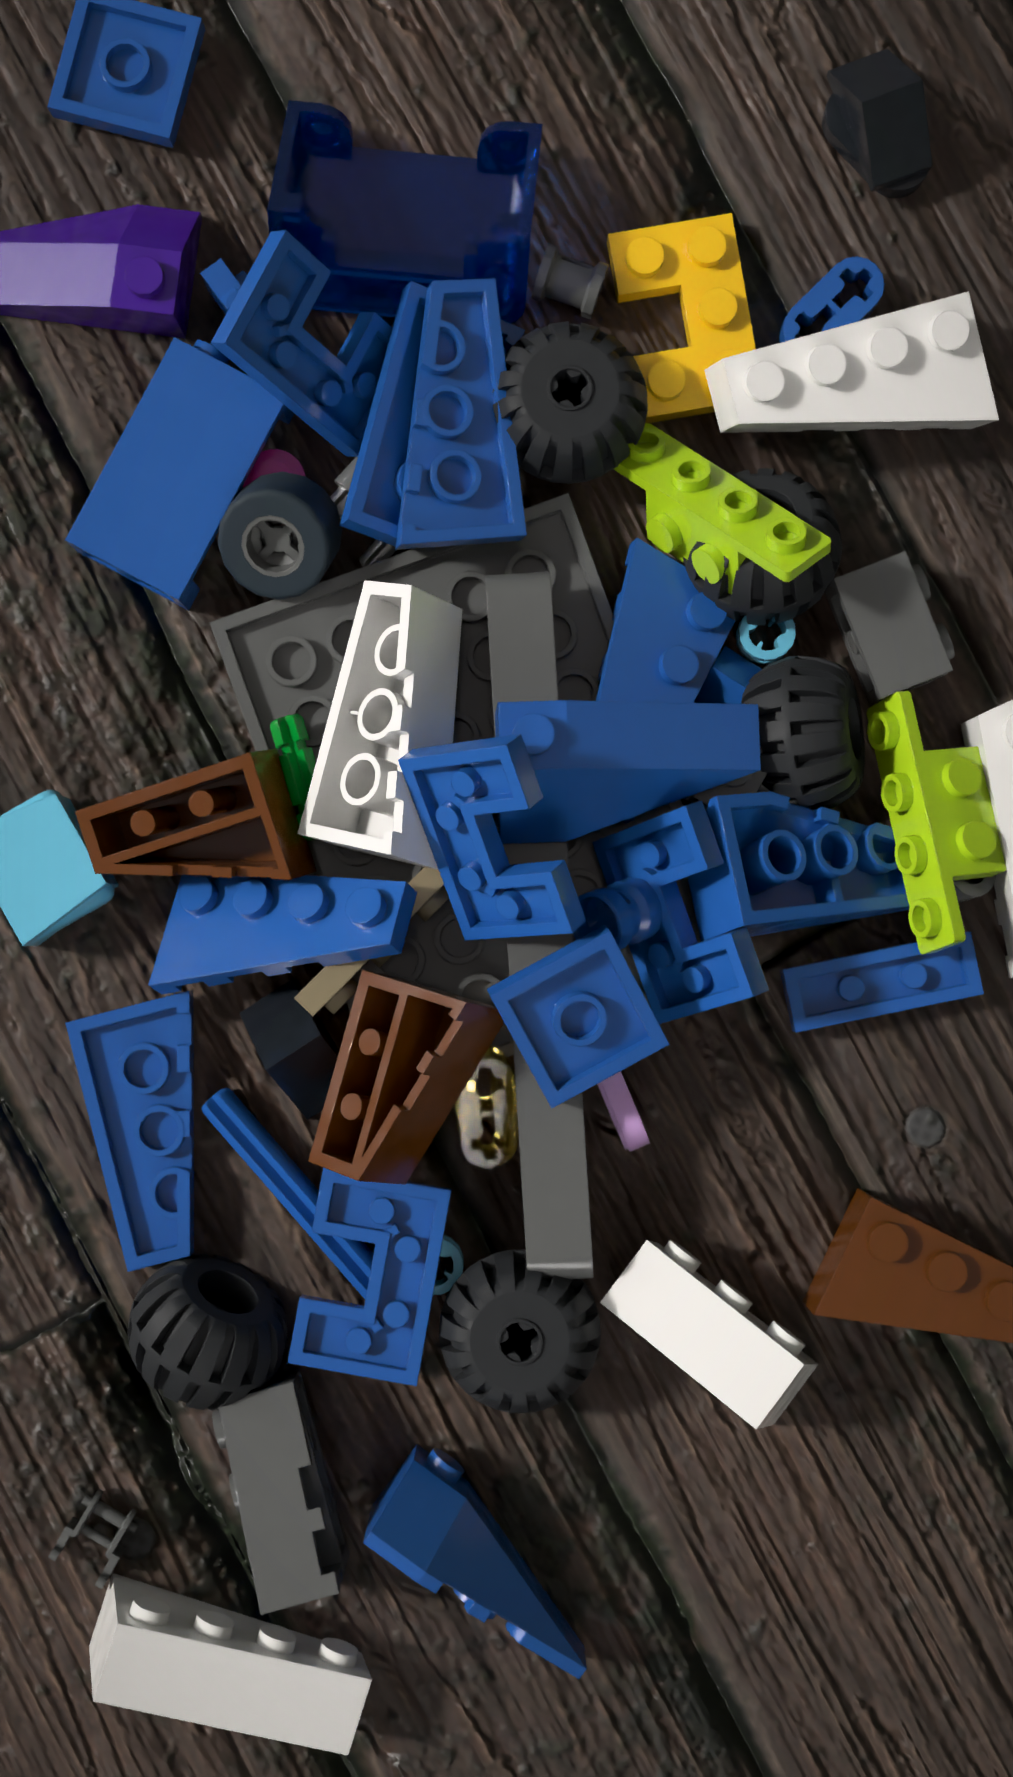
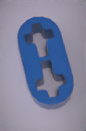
[779,256,885,343]

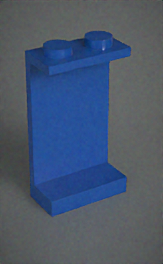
[65,337,294,611]

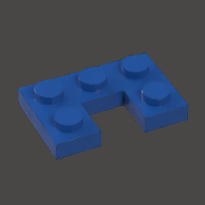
[210,230,392,457]
[398,734,586,940]
[592,801,769,1024]
[288,1168,452,1386]

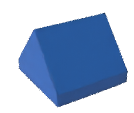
[694,646,762,704]

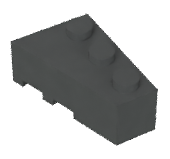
[212,1368,350,1615]

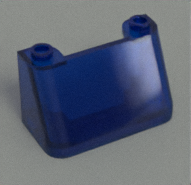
[267,100,543,324]

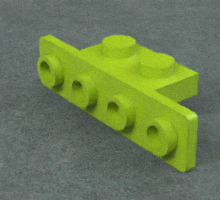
[614,423,831,595]
[867,691,1007,955]

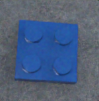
[47,0,206,148]
[487,925,670,1108]

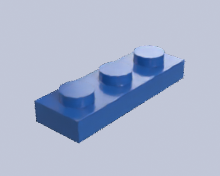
[779,931,984,1032]

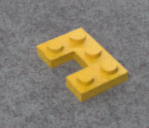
[607,213,756,423]

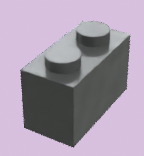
[825,551,955,706]

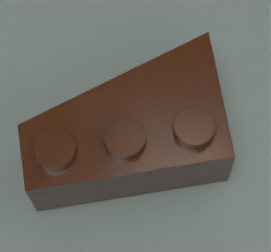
[75,748,317,880]
[308,970,504,1185]
[802,1188,1013,1343]

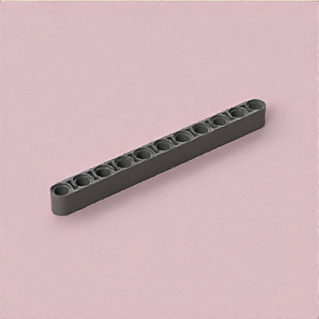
[485,572,593,1279]

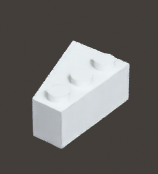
[600,1239,818,1429]

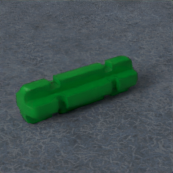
[270,714,316,841]

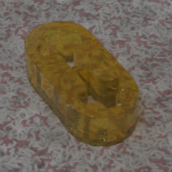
[456,1046,519,1168]

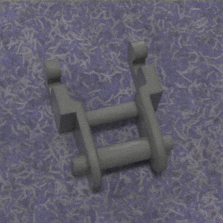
[48,1488,138,1589]

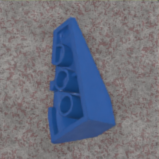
[495,700,761,844]
[688,792,909,941]
[363,1444,587,1679]

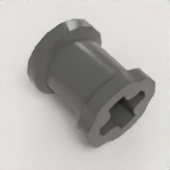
[531,243,609,320]

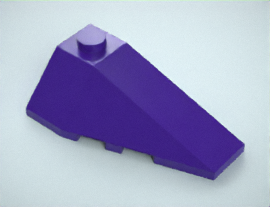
[0,204,202,339]

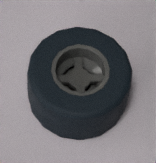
[218,471,343,600]

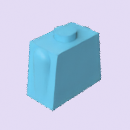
[0,790,119,946]

